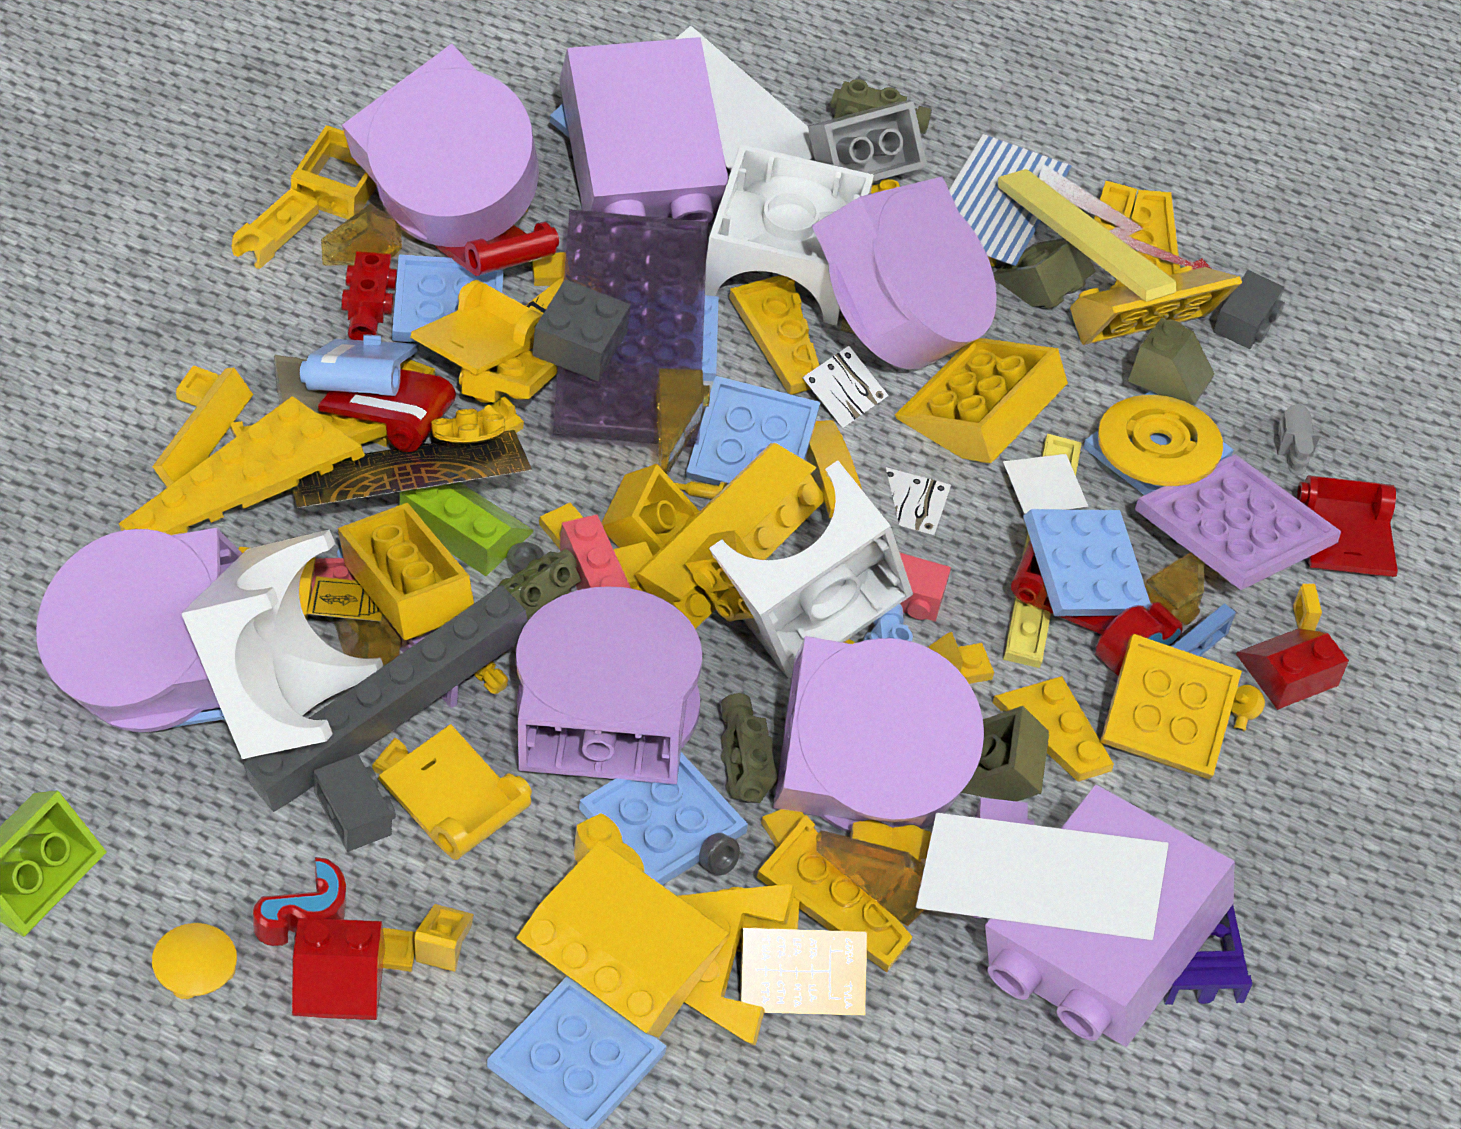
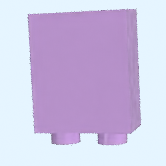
[559,37,728,235]
[985,785,1235,1047]

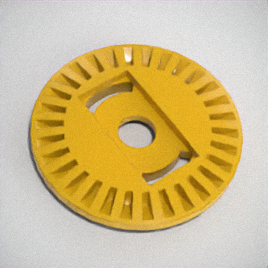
[1098,395,1223,486]

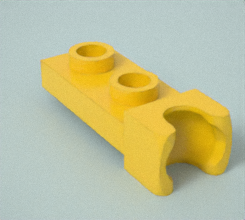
[231,188,319,269]

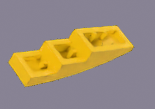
[806,420,862,518]

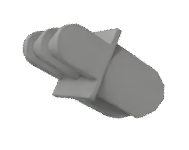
[1278,404,1320,475]

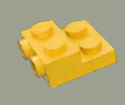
[459,350,559,403]

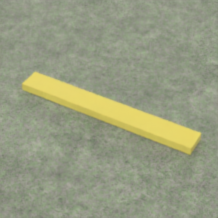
[998,169,1176,302]
[1003,433,1082,668]

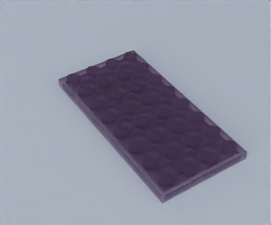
[553,209,708,447]

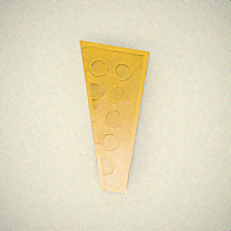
[118,396,365,535]

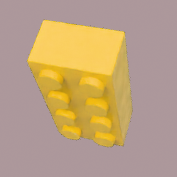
[337,502,474,641]

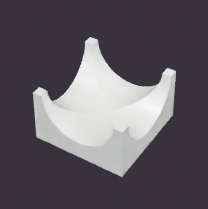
[702,144,874,326]
[709,461,913,679]
[181,529,384,759]

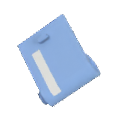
[300,335,419,396]

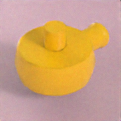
[1231,685,1265,732]

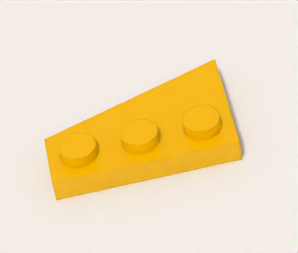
[993,676,1114,782]

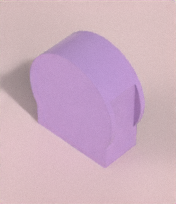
[342,43,539,247]
[812,176,997,369]
[36,528,243,732]
[516,587,702,784]
[773,636,984,833]

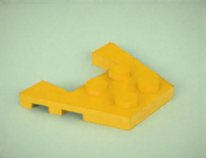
[677,884,796,1046]

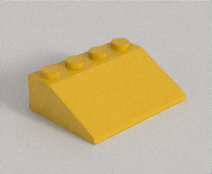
[1070,266,1242,345]
[895,338,1068,463]
[516,841,731,1038]

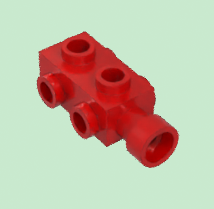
[342,251,397,341]

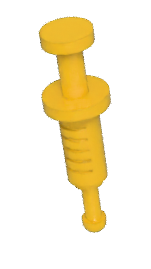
[674,481,727,499]

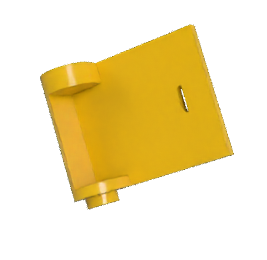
[410,280,542,375]
[378,724,532,860]

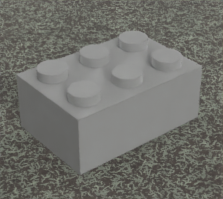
[808,101,928,182]

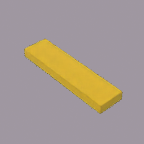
[152,367,254,487]

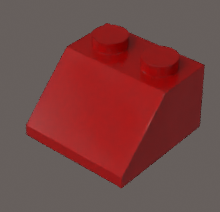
[1236,628,1349,710]
[292,918,386,1020]

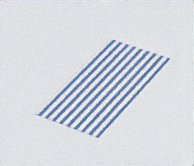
[949,134,1072,266]

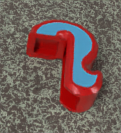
[1095,602,1183,676]
[253,857,346,946]

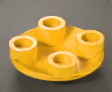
[431,409,505,444]
[152,923,237,999]

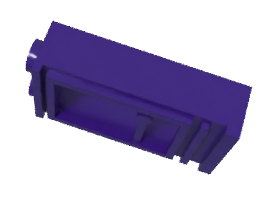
[1164,905,1253,1005]

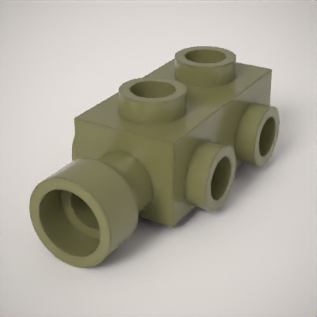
[831,79,932,134]
[492,549,582,620]
[721,693,778,803]

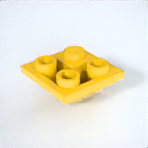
[685,530,755,621]

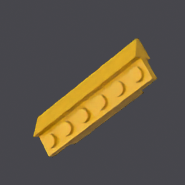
[635,443,824,629]

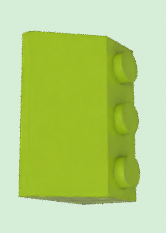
[400,482,533,576]
[0,790,107,937]

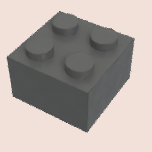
[533,279,631,382]

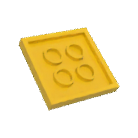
[1100,634,1242,779]

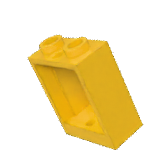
[291,125,377,222]

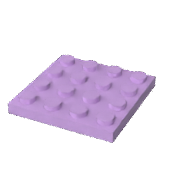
[1135,454,1341,590]

